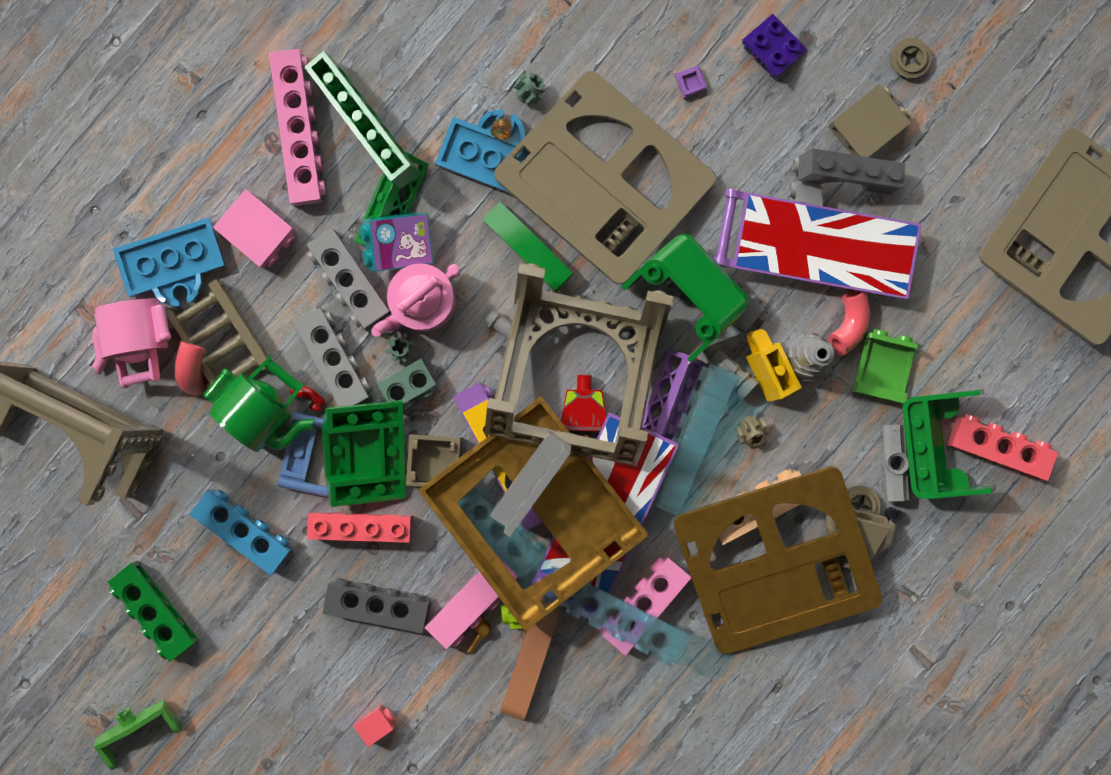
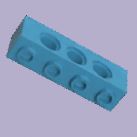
[189,488,293,575]

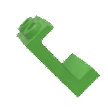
[851,329,919,404]

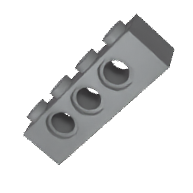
[307,227,391,330]
[293,308,372,407]

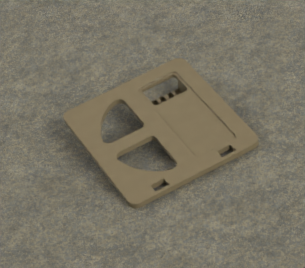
[494,71,715,285]
[979,128,1111,345]

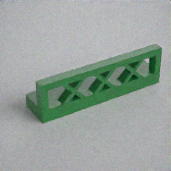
[354,152,429,246]

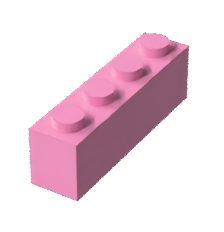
[425,553,519,649]

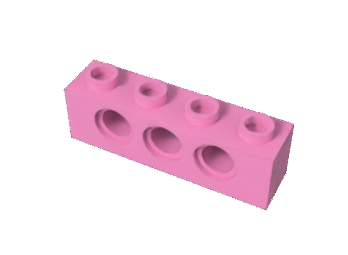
[601,556,691,656]

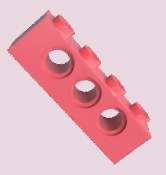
[946,414,1058,481]
[307,512,413,543]

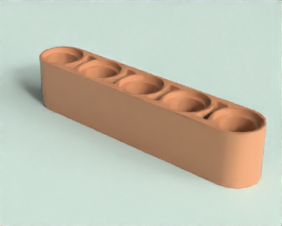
[500,597,563,721]

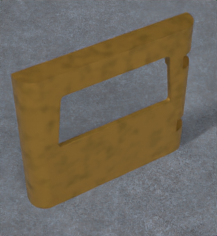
[418,396,649,632]

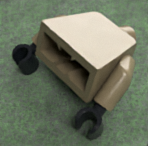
[825,507,903,569]

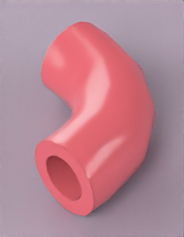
[828,290,871,356]
[175,341,208,396]

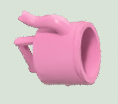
[371,264,461,337]
[92,298,172,388]

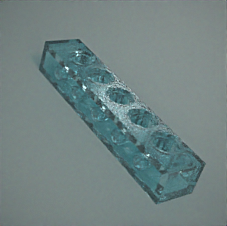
[543,565,692,666]

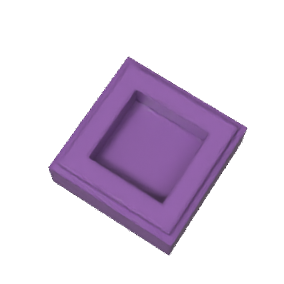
[675,65,708,99]

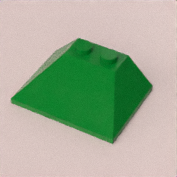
[322,401,406,507]

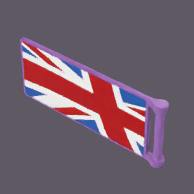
[713,189,921,299]
[530,413,678,622]

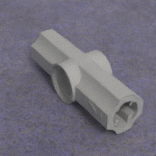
[881,424,909,502]

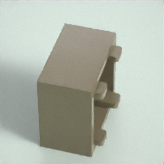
[406,434,462,487]

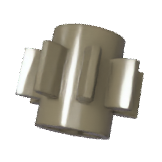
[736,415,768,447]

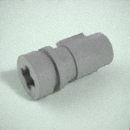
[707,349,759,400]

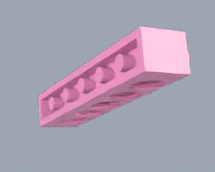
[269,49,327,207]

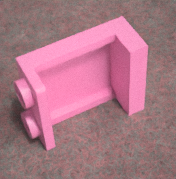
[213,189,296,269]

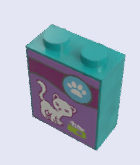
[360,212,434,272]

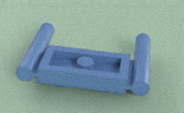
[277,412,328,497]

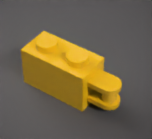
[746,329,802,402]

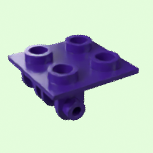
[742,14,807,79]

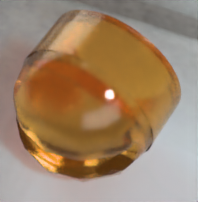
[490,118,512,140]

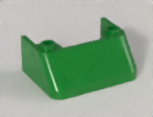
[621,233,750,362]
[902,389,996,499]

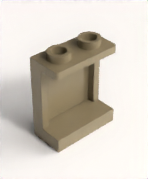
[828,84,911,157]

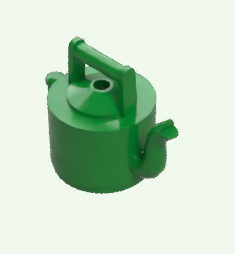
[204,355,316,452]

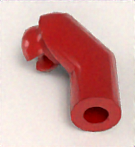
[290,386,326,412]

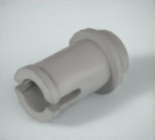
[484,310,512,340]

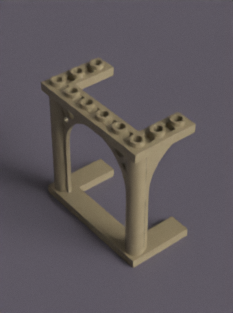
[484,263,674,466]
[0,361,163,506]

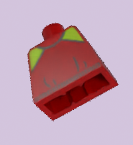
[560,375,606,431]

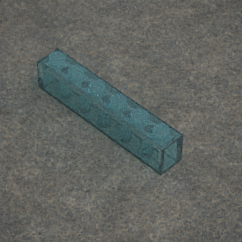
[652,362,739,516]

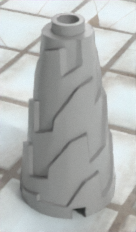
[783,332,835,382]

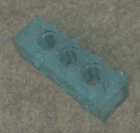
[458,485,543,580]

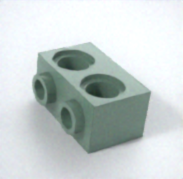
[377,359,438,411]

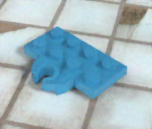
[435,110,530,193]
[113,217,226,307]

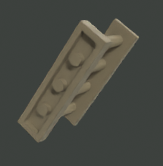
[166,279,269,388]

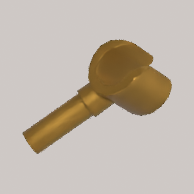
[467,619,491,654]

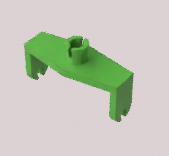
[94,699,182,770]

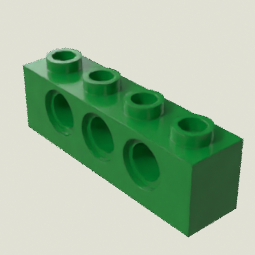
[107,561,199,662]

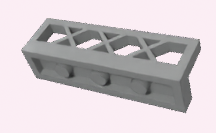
[490,431,571,537]

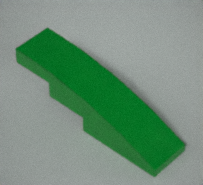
[483,202,573,293]

